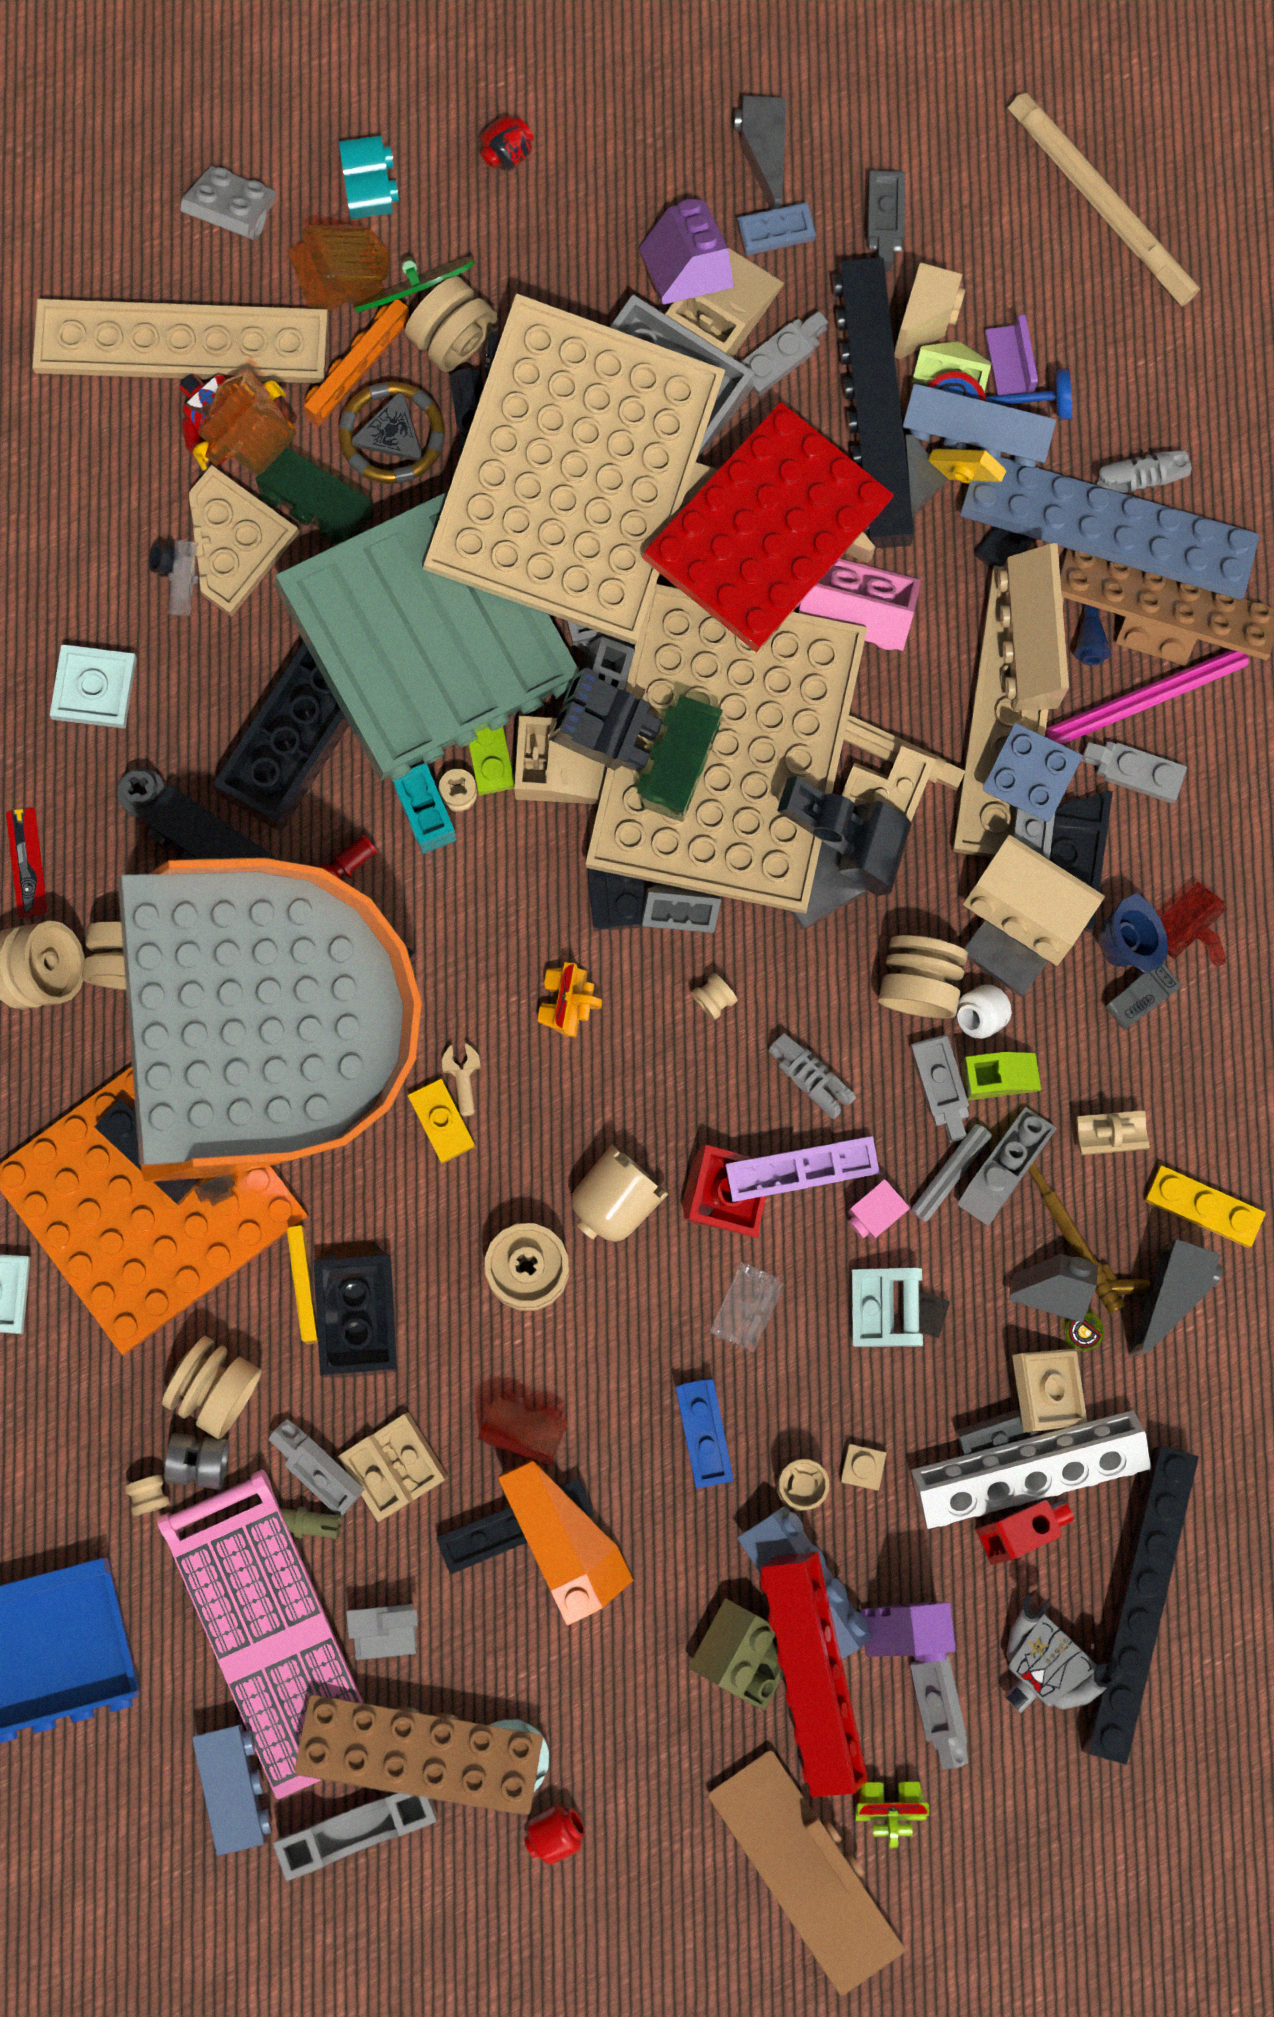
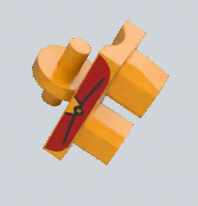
[537,962,603,1037]

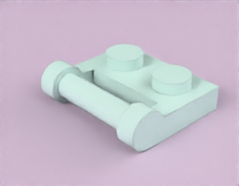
[852,1268,923,1347]

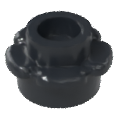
[149,541,180,577]

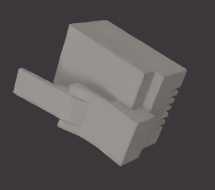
[346,1604,418,1660]

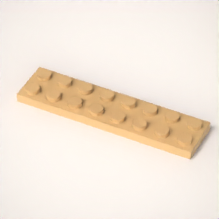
[32,299,329,384]
[953,566,1064,858]

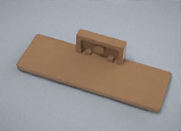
[1060,549,1274,666]
[294,1695,543,1815]
[708,1750,905,1996]

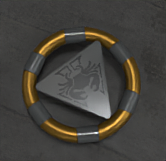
[338,382,445,484]

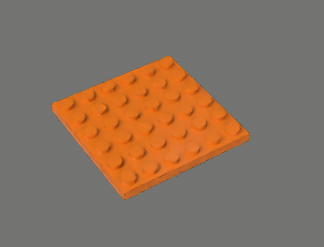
[0,1067,309,1356]

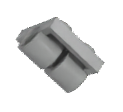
[180,166,277,240]

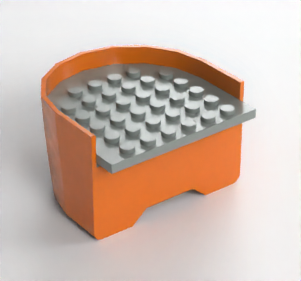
[117,858,422,1182]

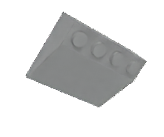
[610,295,755,458]

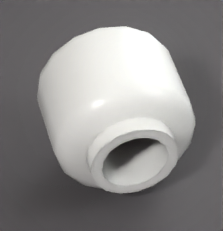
[956,985,1012,1039]

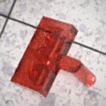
[1160,882,1227,966]

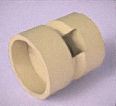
[776,1459,829,1511]

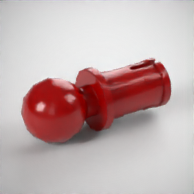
[317,835,377,880]

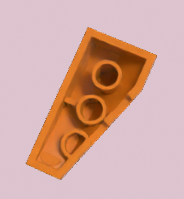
[497,1459,633,1626]

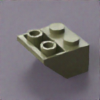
[688,1598,784,1710]

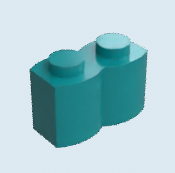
[339,136,399,219]

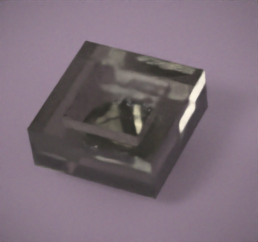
[194,1174,238,1206]
[901,1291,950,1339]

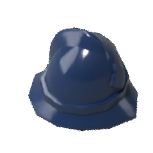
[1098,893,1168,973]

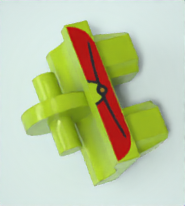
[855,1782,929,1848]

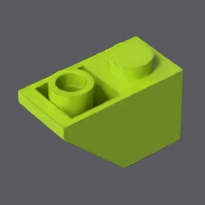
[960,1052,1041,1101]

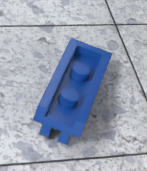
[675,1377,734,1489]

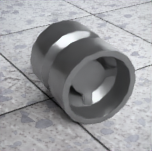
[165,1433,229,1489]

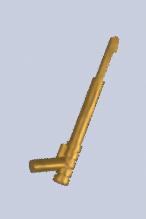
[1022,1160,1151,1314]

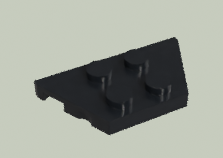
[1050,790,1113,932]

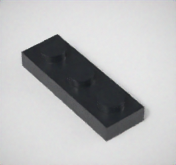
[94,1099,205,1206]

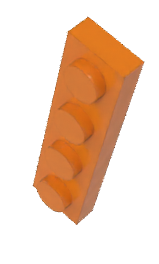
[304,299,410,427]

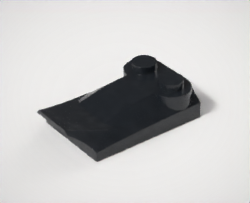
[314,1241,398,1378]

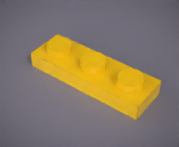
[1144,1165,1266,1248]

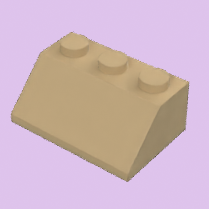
[963,835,1105,966]

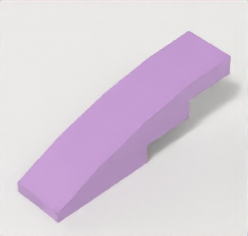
[725,1136,880,1202]

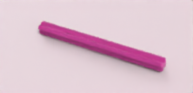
[1045,650,1249,745]

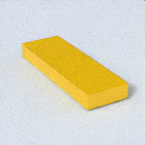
[287,1225,318,1344]

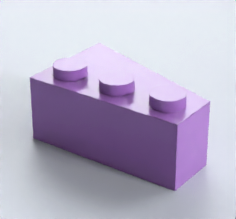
[860,1601,956,1663]

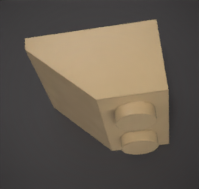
[894,263,966,359]

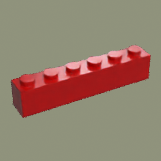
[760,1551,868,1797]

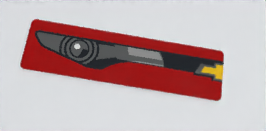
[6,808,48,918]

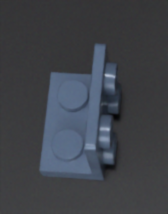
[983,723,1083,822]

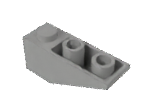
[957,1107,1057,1226]

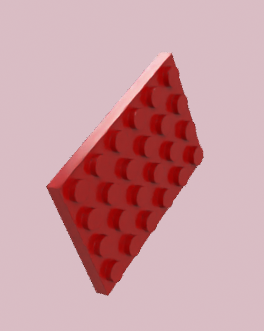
[642,402,894,653]

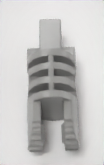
[1097,450,1192,493]
[769,1033,856,1119]

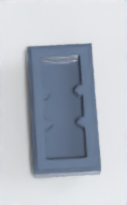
[737,202,816,256]

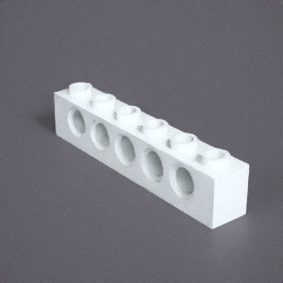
[911,1410,1151,1529]

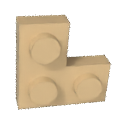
[841,743,937,821]

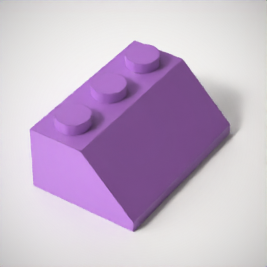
[639,199,734,305]

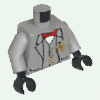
[1004,1590,1123,1713]

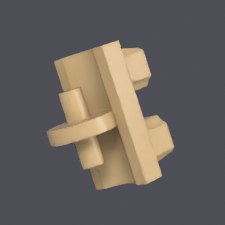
[1076,1110,1150,1155]

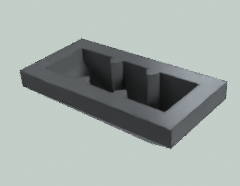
[904,435,948,517]
[641,884,721,933]

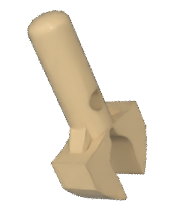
[441,1043,481,1116]

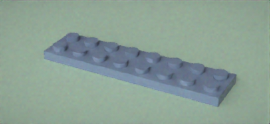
[960,457,1260,600]

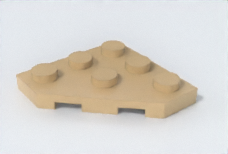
[189,465,299,617]

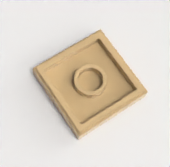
[1012,1349,1087,1433]

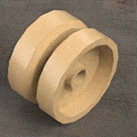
[405,276,497,372]
[0,920,85,1009]
[82,922,126,990]
[485,1223,569,1311]

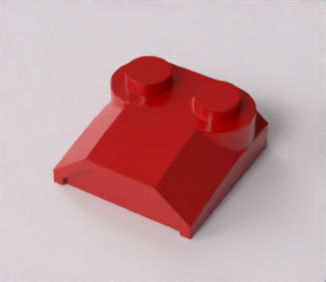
[682,1145,766,1238]

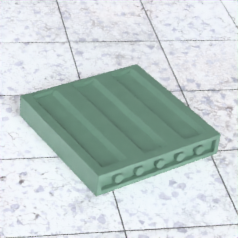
[274,491,580,782]

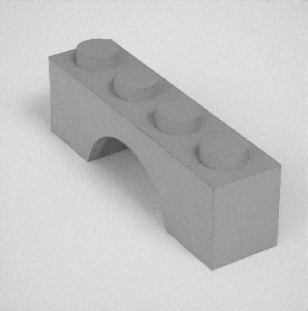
[273,1792,439,1882]

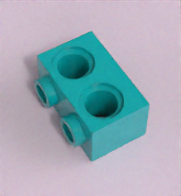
[393,763,457,854]

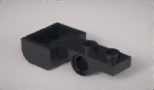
[777,776,912,896]

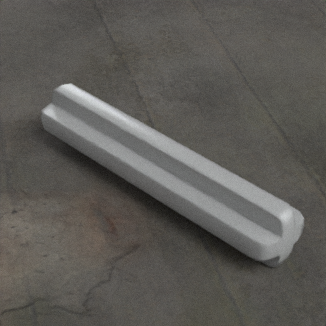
[911,1124,992,1222]

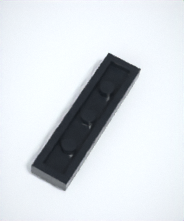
[436,1479,594,1575]

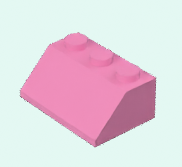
[799,559,921,651]

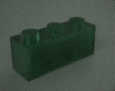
[255,447,374,545]
[636,695,723,822]

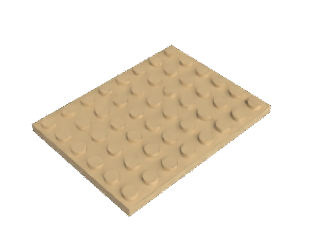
[422,294,725,644]
[585,584,867,914]

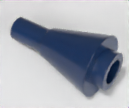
[1074,604,1111,666]

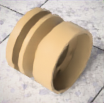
[878,935,968,1019]
[162,1336,262,1440]

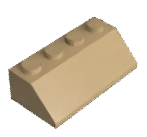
[997,543,1069,711]

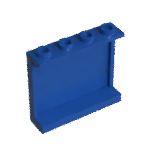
[0,1558,142,1743]

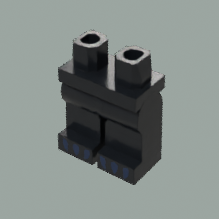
[548,667,663,772]

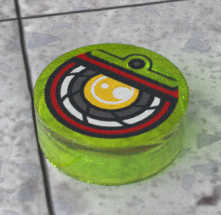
[1064,1312,1104,1351]

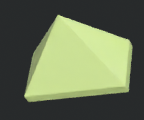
[912,341,992,391]

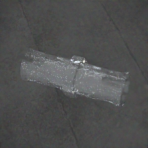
[167,540,198,616]

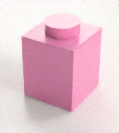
[848,1180,910,1241]

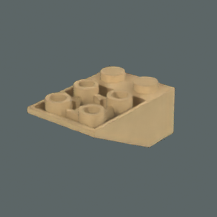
[665,248,784,358]
[514,716,607,805]

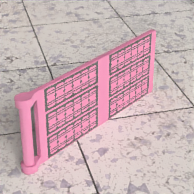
[157,1469,364,1799]

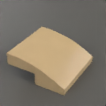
[338,1412,449,1522]

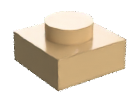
[840,1444,887,1491]

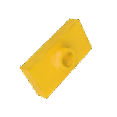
[928,449,1006,483]
[408,1079,475,1164]

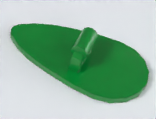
[353,257,475,313]

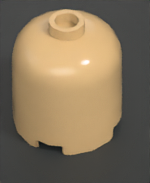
[571,1144,668,1242]

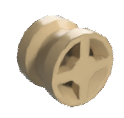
[439,769,477,812]
[691,973,738,1021]
[124,1474,171,1516]

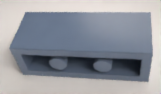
[192,1723,272,1856]

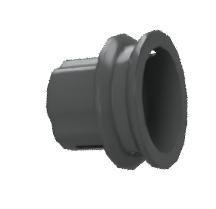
[117,768,167,819]

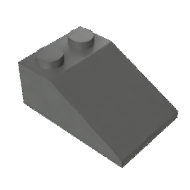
[1129,1239,1223,1357]

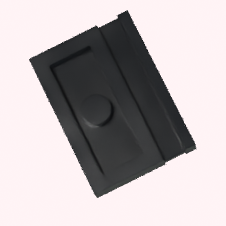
[588,868,645,932]

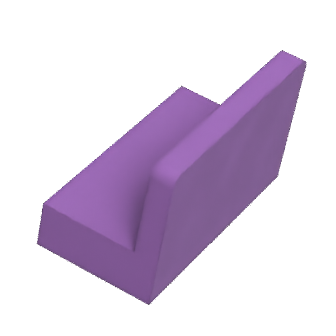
[984,314,1038,396]

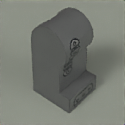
[1105,964,1182,1031]

